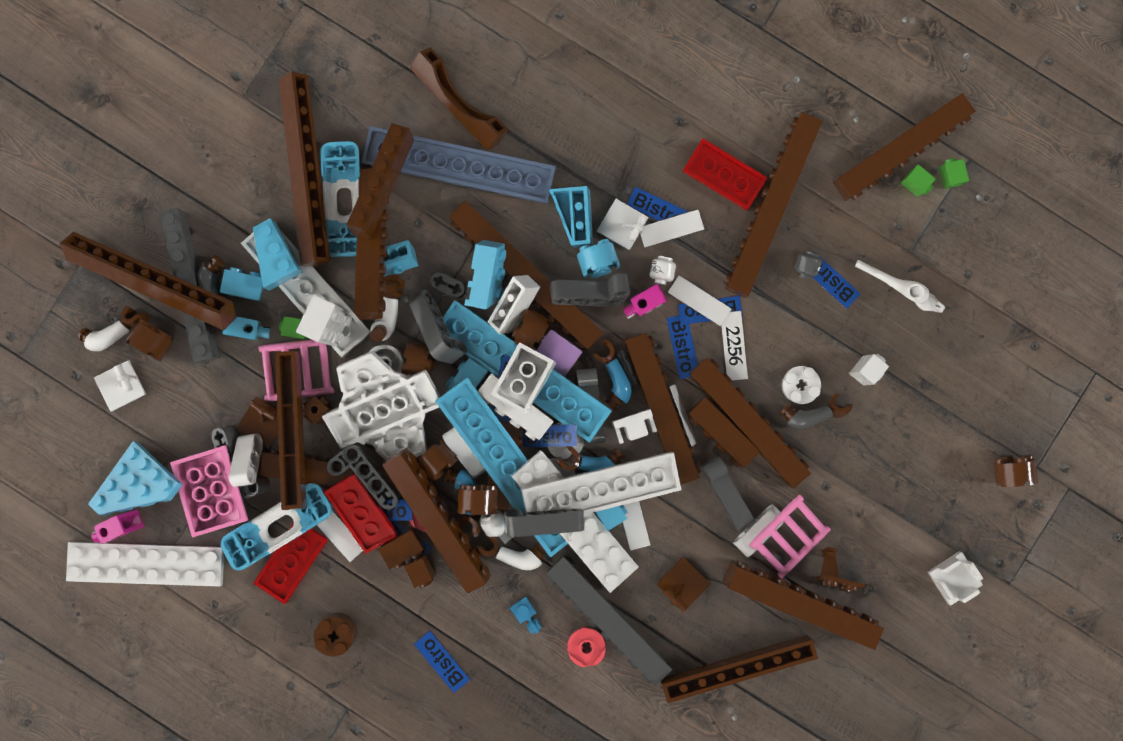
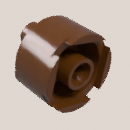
[512,309,552,350]
[125,319,174,362]
[401,342,436,378]
[417,438,459,482]
[994,454,1038,487]
[458,484,498,515]
[314,613,357,657]

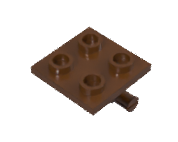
[236,396,278,449]
[815,547,865,592]
[656,557,711,612]

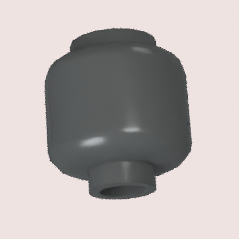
[794,250,822,280]

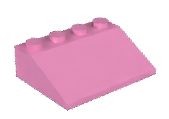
[170,445,248,537]

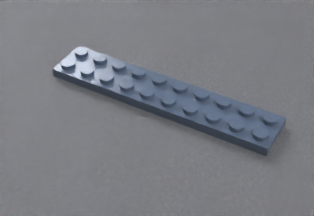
[361,126,556,205]

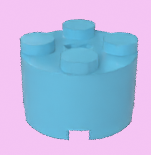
[577,239,620,279]

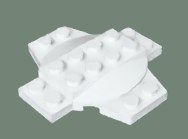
[322,351,441,460]

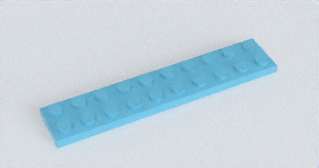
[443,300,612,443]
[435,378,568,557]

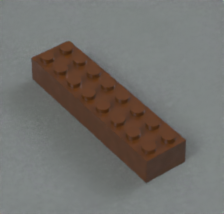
[722,560,884,650]

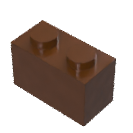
[378,527,425,570]
[404,553,437,589]

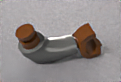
[197,255,225,327]
[780,393,853,430]

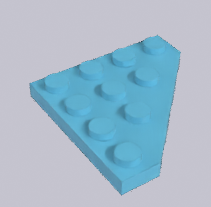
[88,441,183,516]

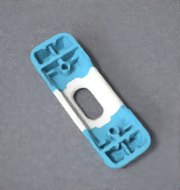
[321,141,360,257]
[221,483,332,570]

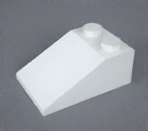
[491,342,556,414]

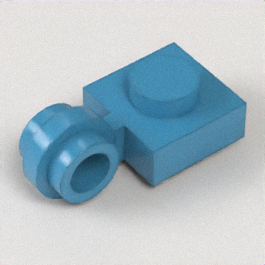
[510,596,542,634]

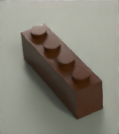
[687,397,760,468]

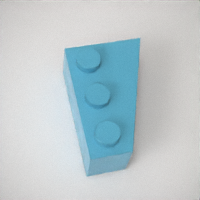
[549,186,593,248]
[253,218,303,291]
[464,240,506,309]

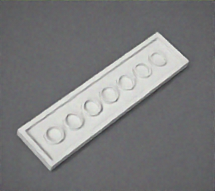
[241,231,371,358]
[511,450,638,593]
[521,451,681,515]
[66,542,224,586]

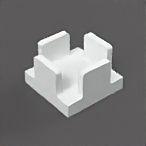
[611,409,657,444]
[928,551,983,606]

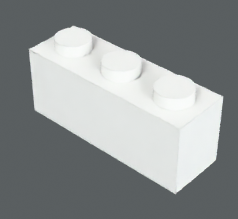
[488,275,540,334]

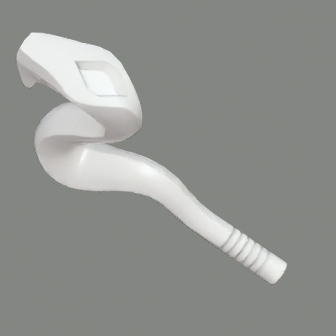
[855,260,945,313]

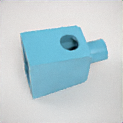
[223,317,271,341]

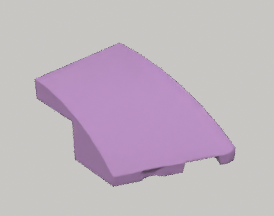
[536,330,582,376]

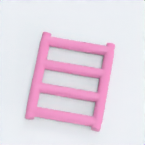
[258,339,335,402]
[749,495,831,579]

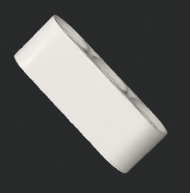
[442,427,486,478]
[229,433,263,487]
[733,504,784,557]

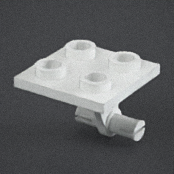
[597,199,649,250]
[94,360,146,412]

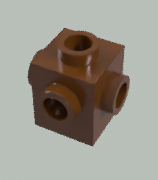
[301,396,333,424]

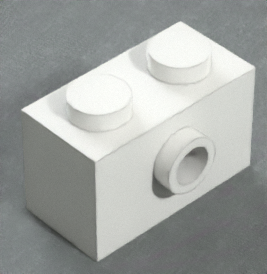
[849,354,889,386]

